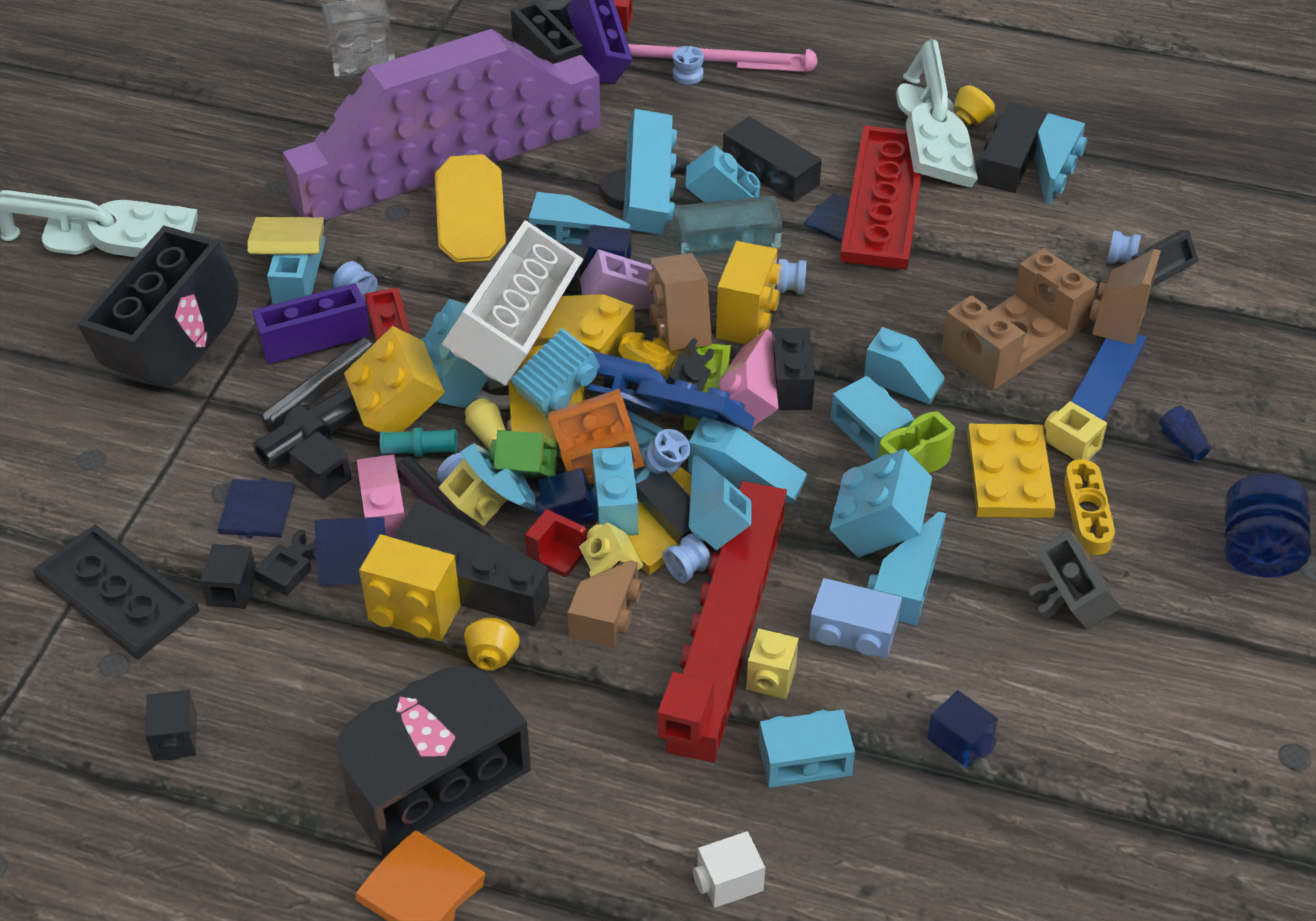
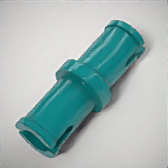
[380,427,458,457]

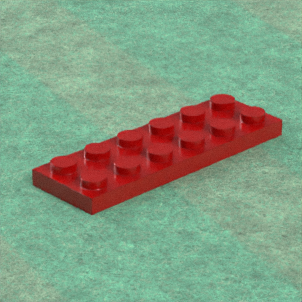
[840,125,922,270]

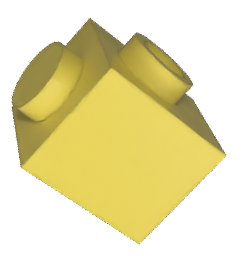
[438,459,507,526]
[746,628,799,699]

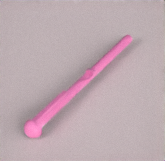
[628,44,817,73]

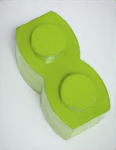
[878,411,955,473]

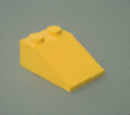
[532,294,635,380]

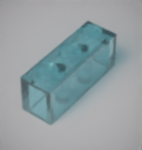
[675,196,782,256]

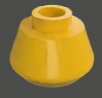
[953,85,995,127]
[464,618,520,671]

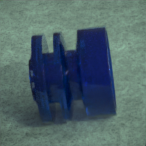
[1224,473,1312,578]

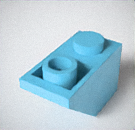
[686,145,760,207]

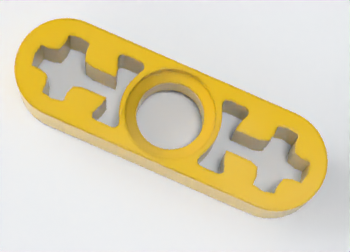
[1064,459,1115,555]

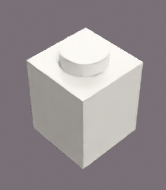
[693,831,765,908]

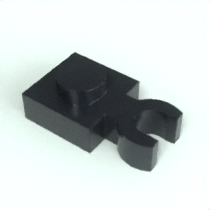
[665,338,714,391]
[254,529,323,596]

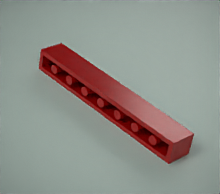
[666,481,787,763]

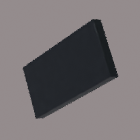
[33,524,200,660]

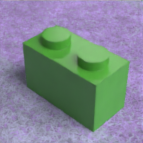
[490,430,559,480]

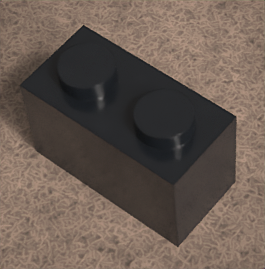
[773,328,815,410]

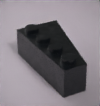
[394,498,550,627]

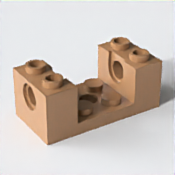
[941,248,1097,390]

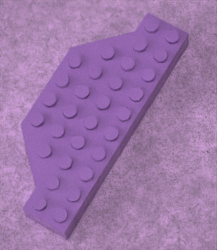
[283,29,601,220]

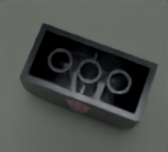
[77,225,239,386]
[337,666,531,856]

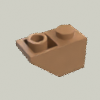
[567,561,643,648]

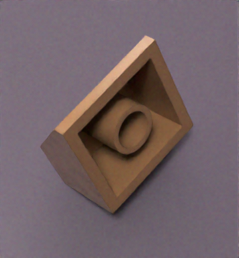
[1089,249,1161,345]

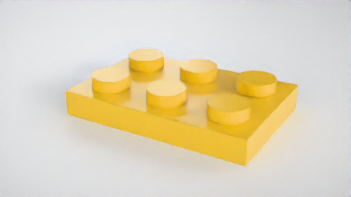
[967,423,1055,518]

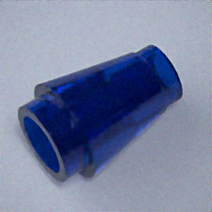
[1159,405,1212,461]

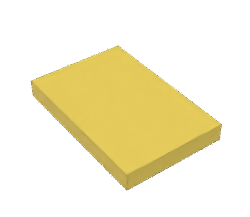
[247,217,324,255]

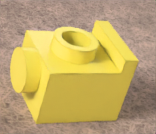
[1044,401,1107,460]
[579,522,643,577]

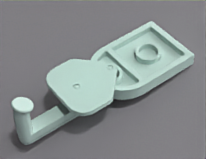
[896,39,978,188]
[0,190,198,257]

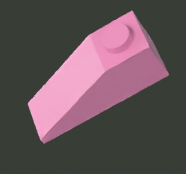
[719,329,778,427]
[357,454,405,549]

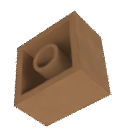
[646,253,712,351]

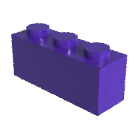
[567,0,633,84]
[252,283,370,364]

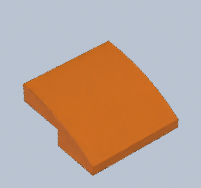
[548,389,645,490]
[355,830,486,921]

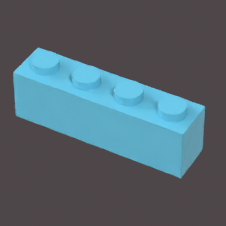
[623,109,677,235]

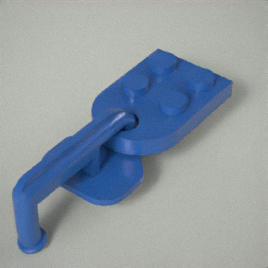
[586,351,755,432]

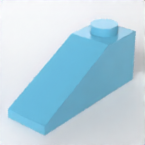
[529,192,631,254]
[688,417,807,504]
[867,511,946,626]

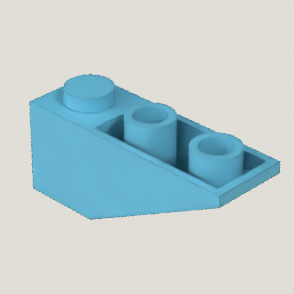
[1033,113,1087,205]
[267,236,326,305]
[689,455,752,550]

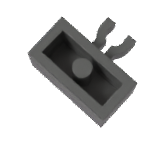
[1028,529,1121,629]

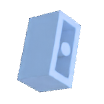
[809,578,902,659]

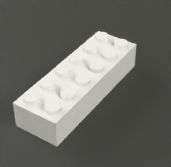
[442,220,583,386]

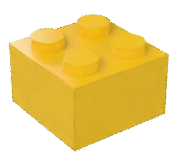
[716,241,782,344]
[344,326,445,433]
[359,534,461,642]

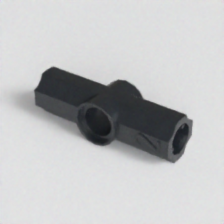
[252,387,360,470]

